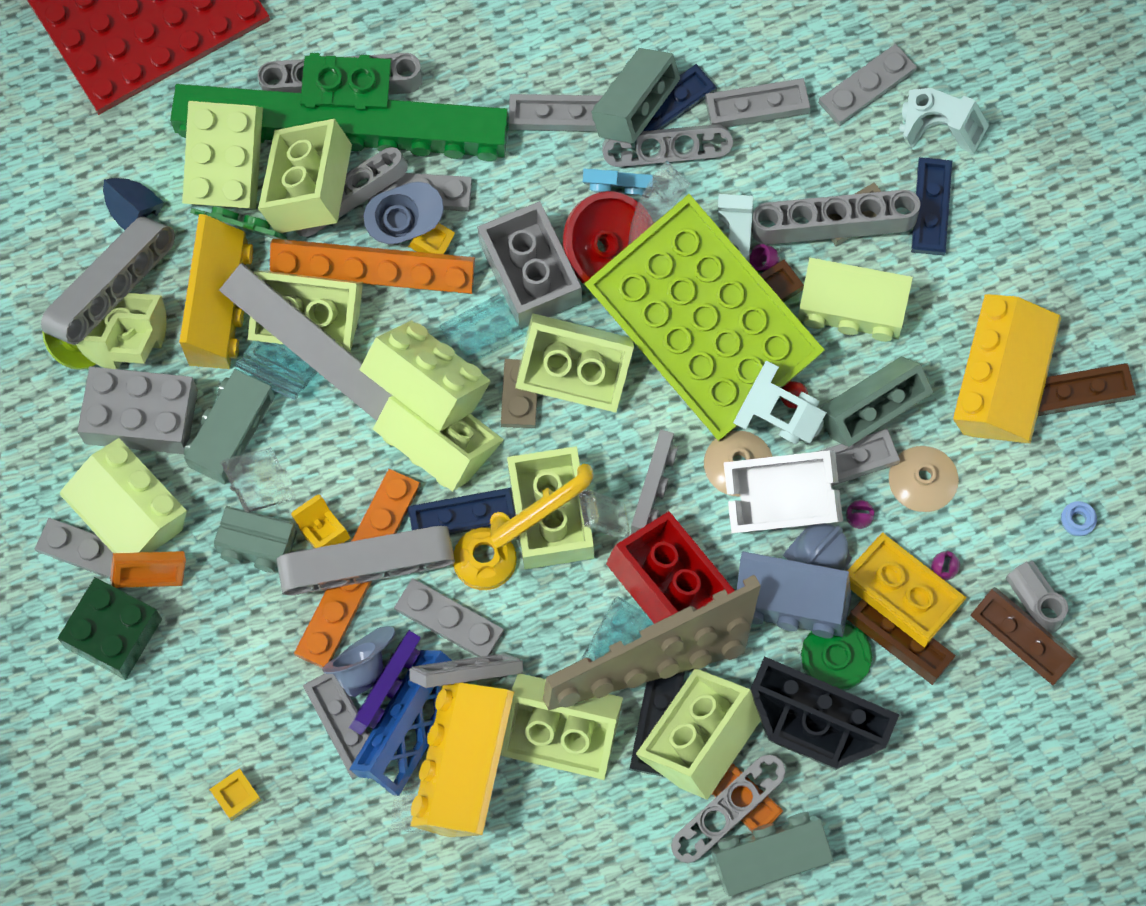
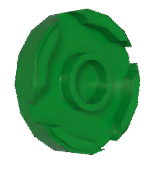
[800,623,873,691]

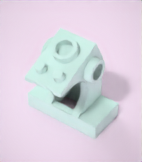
[900,88,989,154]
[718,194,753,262]
[733,361,827,445]

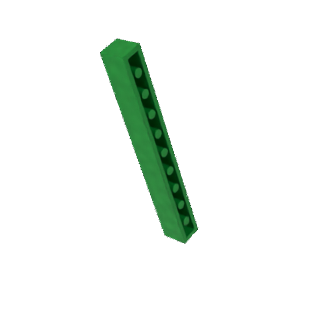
[170,84,509,161]

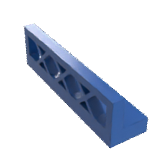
[349,650,465,796]

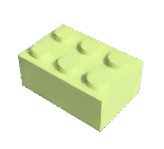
[182,101,263,209]
[258,119,352,233]
[359,320,491,432]
[507,446,594,570]

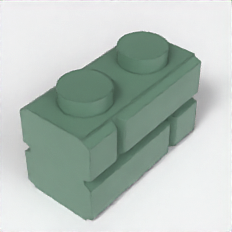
[214,506,297,573]

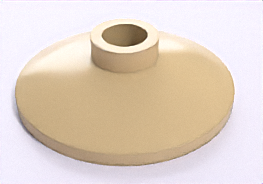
[704,431,773,497]
[889,446,959,512]

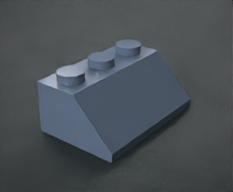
[737,551,852,638]

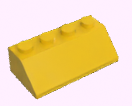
[179,214,253,369]
[953,294,1061,444]
[410,683,514,837]

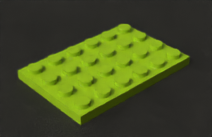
[584,194,825,441]

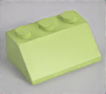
[798,257,913,342]
[248,270,363,352]
[515,313,634,413]
[373,396,504,492]
[60,438,187,553]
[636,669,761,800]
[500,674,623,780]

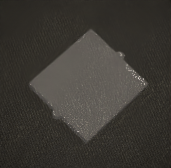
[221,447,297,513]

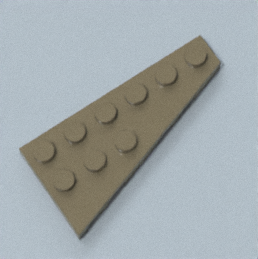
[543,575,761,710]

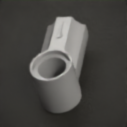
[1006,560,1068,633]

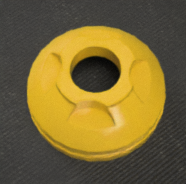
[453,528,517,590]

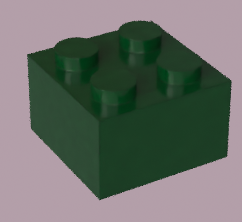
[57,577,162,680]

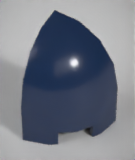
[103,178,164,230]

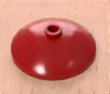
[563,191,653,284]

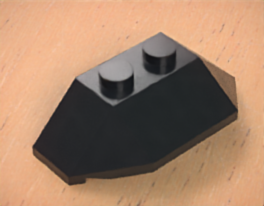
[750,656,899,770]

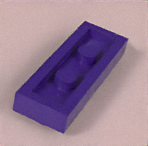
[348,630,421,735]

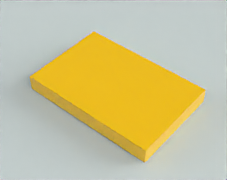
[847,532,967,648]

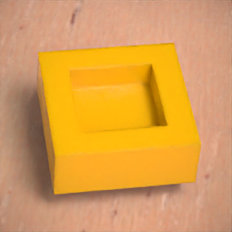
[408,223,455,254]
[209,768,261,821]

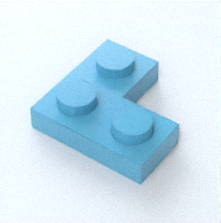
[582,168,653,195]

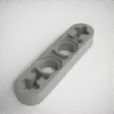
[602,124,733,167]
[295,147,408,237]
[671,755,785,863]

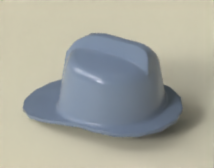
[363,181,444,245]
[783,524,852,571]
[322,626,396,697]

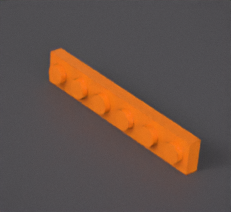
[270,239,475,294]
[294,469,421,668]

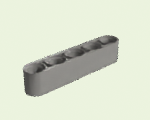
[257,53,422,94]
[752,190,920,245]
[41,217,175,345]
[276,526,455,596]

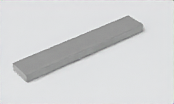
[219,263,393,421]

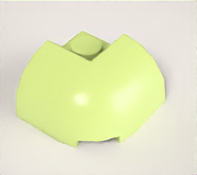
[76,293,167,369]

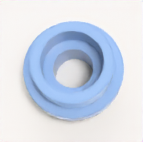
[1061,501,1097,536]

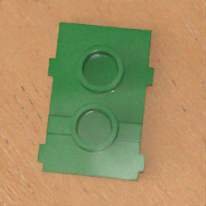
[300,53,391,110]
[190,206,287,240]

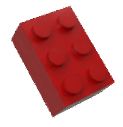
[606,511,735,624]

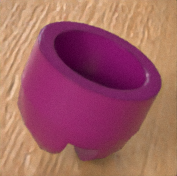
[750,244,780,272]
[846,500,875,529]
[931,551,960,580]

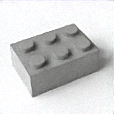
[477,201,582,329]
[77,366,198,454]

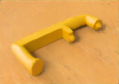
[490,464,593,548]

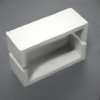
[724,450,843,533]

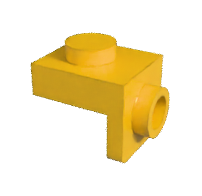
[291,494,351,548]

